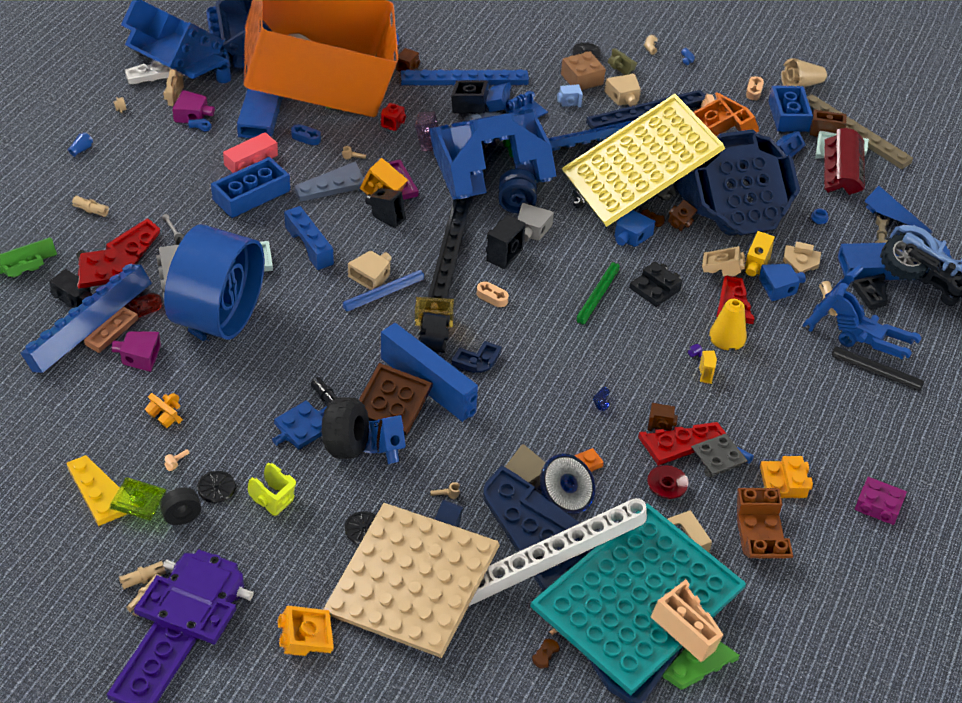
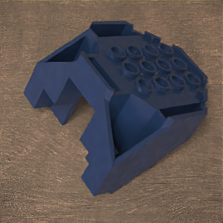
[674,129,800,236]

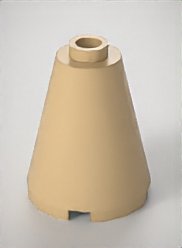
[781,58,827,87]

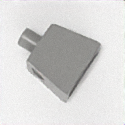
[518,203,554,242]

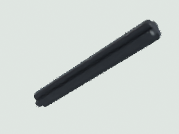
[832,346,924,391]

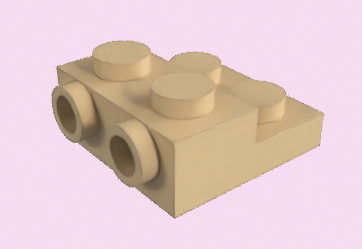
[702,246,746,277]

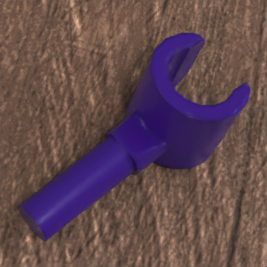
[688,344,702,358]

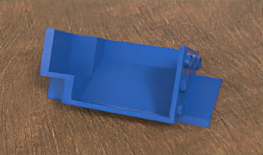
[121,0,229,79]

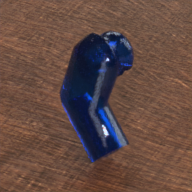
[593,386,610,411]

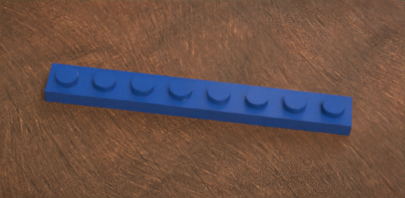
[401,70,529,85]

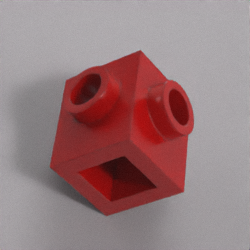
[381,103,406,131]

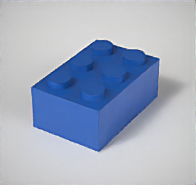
[768,86,813,132]

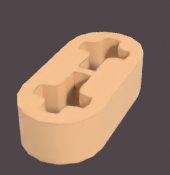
[746,76,764,100]
[477,282,509,307]

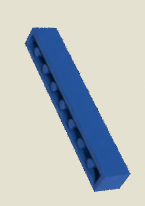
[21,264,152,373]

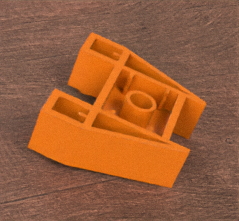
[693,93,759,136]

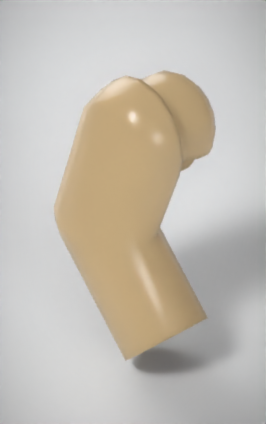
[644,35,657,55]

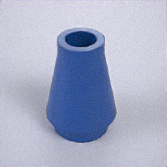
[68,132,93,156]

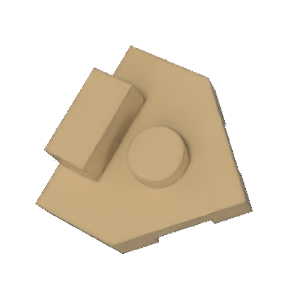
[163,69,184,106]
[783,242,821,273]

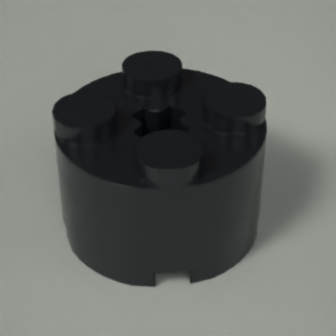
[418,312,450,353]

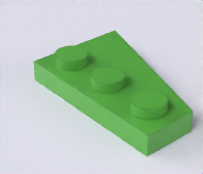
[663,642,739,690]

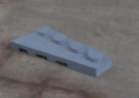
[295,162,364,202]

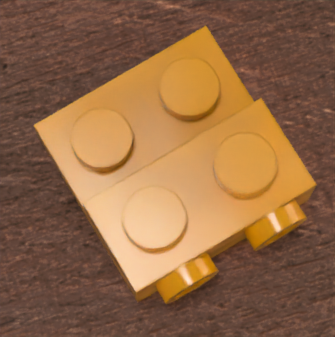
[760,456,813,498]
[278,606,334,656]

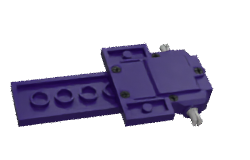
[107,549,254,703]

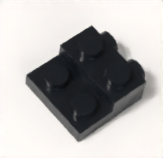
[629,261,682,307]

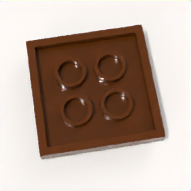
[359,363,433,435]

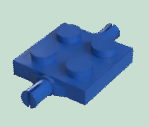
[272,400,327,450]

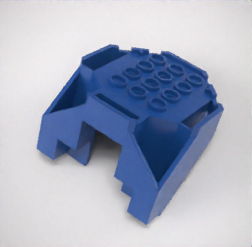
[429,108,556,200]

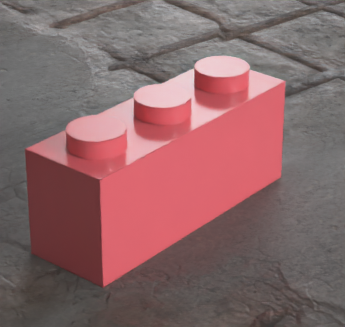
[223,132,278,173]

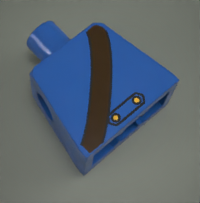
[370,415,406,464]

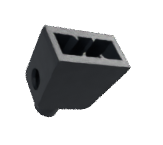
[365,188,406,228]

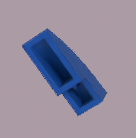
[486,83,511,112]

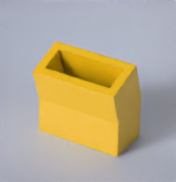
[699,351,717,384]

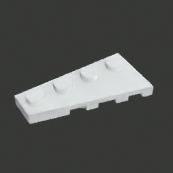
[125,60,185,84]

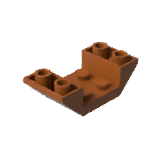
[737,488,793,558]

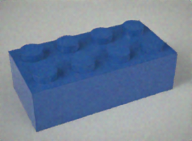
[211,157,290,218]

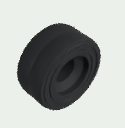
[160,487,201,525]

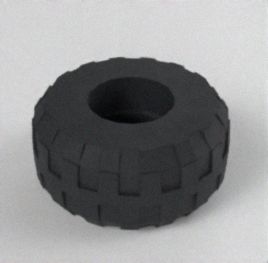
[321,397,369,459]

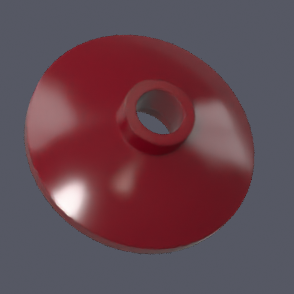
[647,465,688,499]

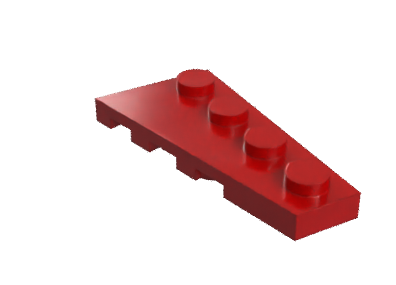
[638,422,726,466]

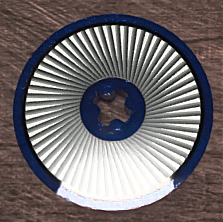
[540,454,595,515]

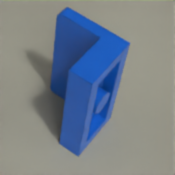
[776,131,806,157]

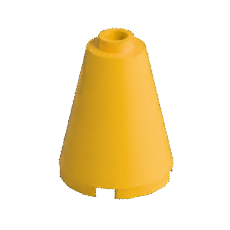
[709,299,747,351]

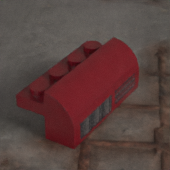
[824,128,865,195]

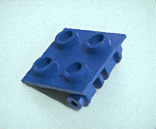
[504,91,548,118]

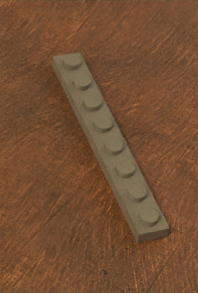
[807,94,913,170]

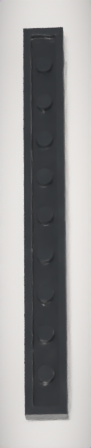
[425,196,473,313]

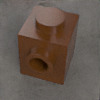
[396,48,420,72]

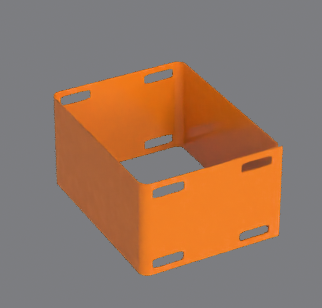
[244,0,399,117]

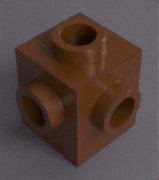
[668,200,697,232]

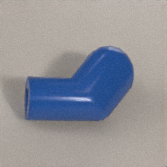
[188,119,212,132]

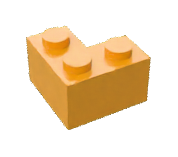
[360,158,408,195]

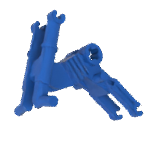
[803,265,921,359]

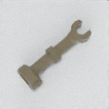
[875,215,890,243]

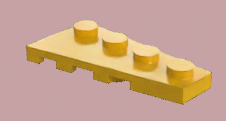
[66,455,138,526]

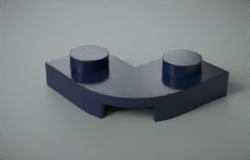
[452,341,502,373]

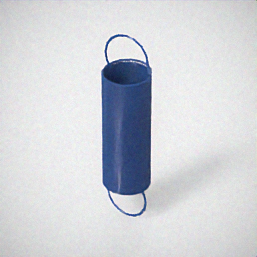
[188,328,209,341]

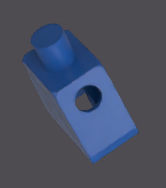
[614,210,655,247]
[759,264,806,301]

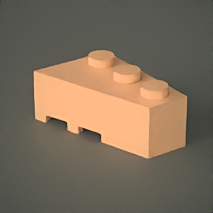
[651,580,723,662]

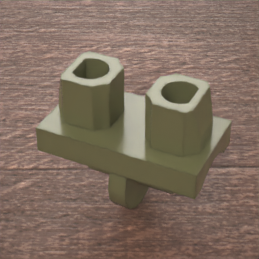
[607,48,637,75]

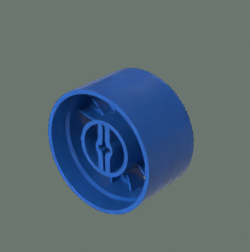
[164,224,265,340]

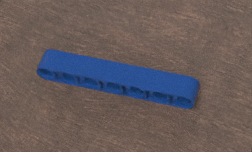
[207,7,231,83]

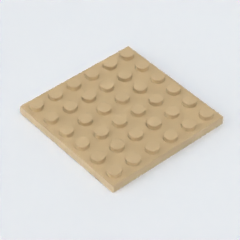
[323,503,500,658]

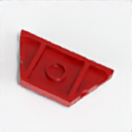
[77,249,135,289]

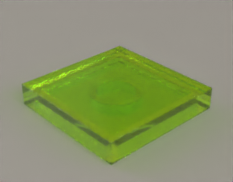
[110,477,166,521]

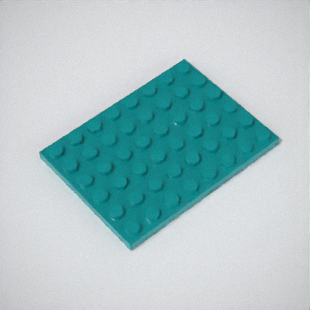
[530,503,747,695]

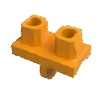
[144,393,183,428]

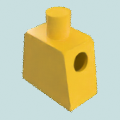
[745,231,775,277]

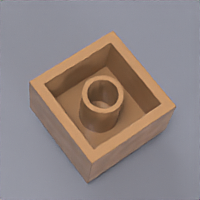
[561,52,606,90]

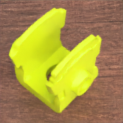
[248,463,296,516]

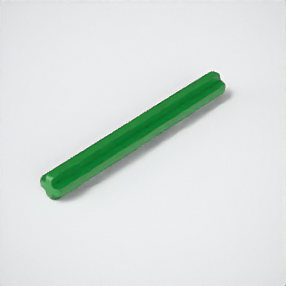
[576,262,620,324]

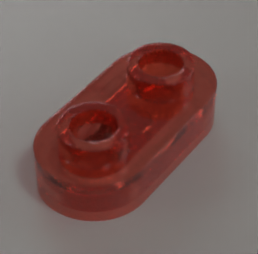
[125,293,162,318]

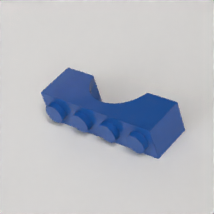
[284,206,334,270]

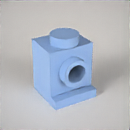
[557,84,583,107]

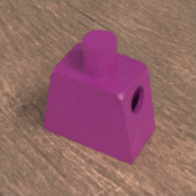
[172,90,215,123]
[112,332,161,372]

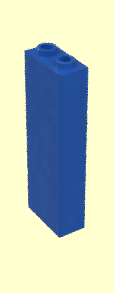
[237,89,283,138]
[838,241,951,281]
[381,323,478,422]

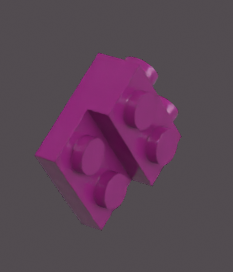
[854,477,907,525]

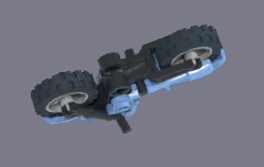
[880,225,962,306]

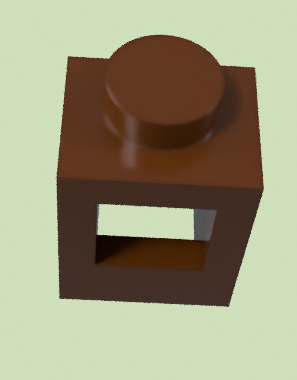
[647,403,678,431]

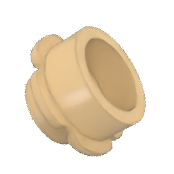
[113,97,127,113]

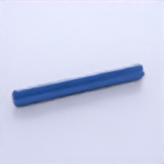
[343,270,424,312]

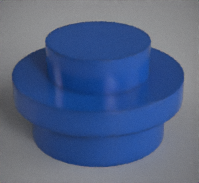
[811,209,829,224]

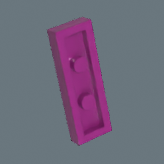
[388,160,419,200]

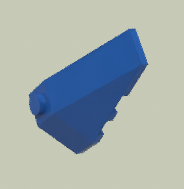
[865,185,933,234]

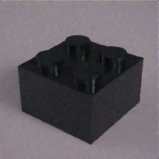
[451,80,489,115]
[486,214,526,269]

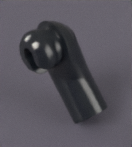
[572,188,586,209]

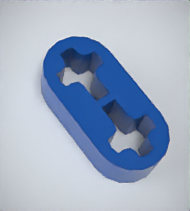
[291,124,321,145]

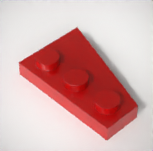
[106,218,160,264]
[717,276,754,324]

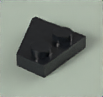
[852,273,888,310]

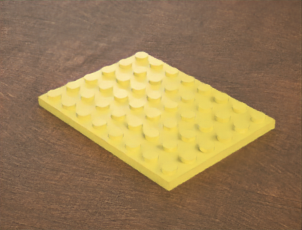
[561,94,725,227]

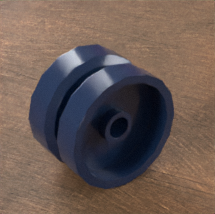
[499,168,537,213]

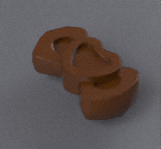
[640,209,665,227]
[532,639,560,669]

